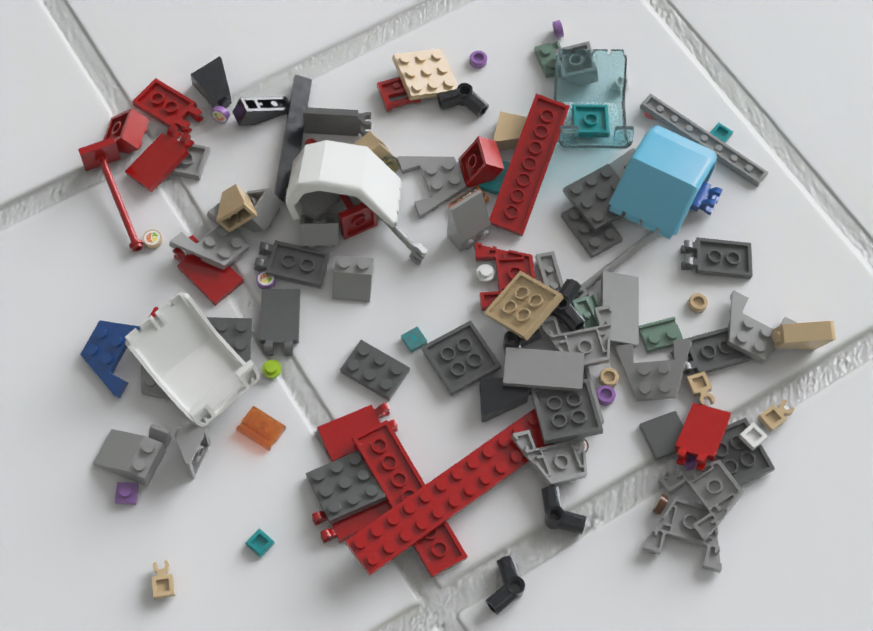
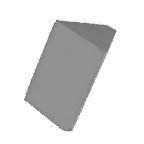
[148,424,172,450]

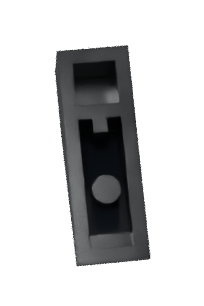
[232,96,289,126]

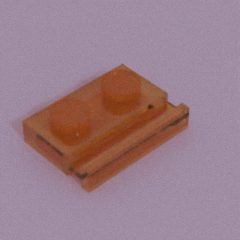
[236,406,286,451]

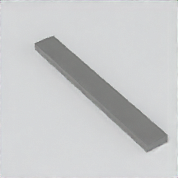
[640,93,769,187]

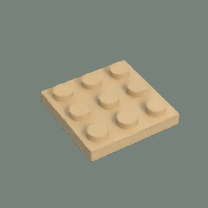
[392,49,458,100]
[484,271,564,341]

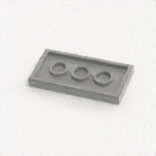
[600,271,639,348]
[503,347,585,392]

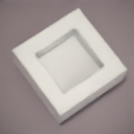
[739,422,768,451]

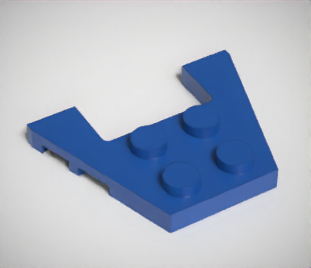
[80,320,141,398]

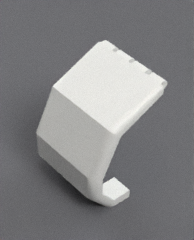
[286,140,402,227]
[125,291,260,427]

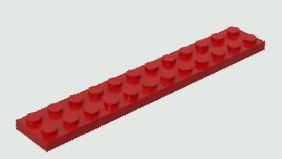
[345,408,556,576]

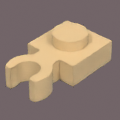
[685,371,715,405]
[758,399,795,432]
[151,560,175,600]

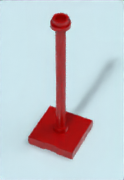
[78,137,143,252]
[305,138,378,240]

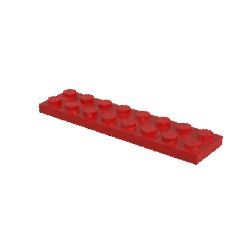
[489,93,570,236]
[352,420,468,578]

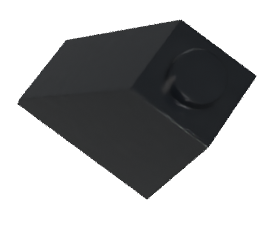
[190,56,232,108]
[479,378,532,422]

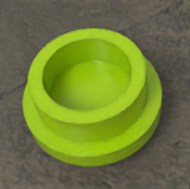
[262,360,282,379]

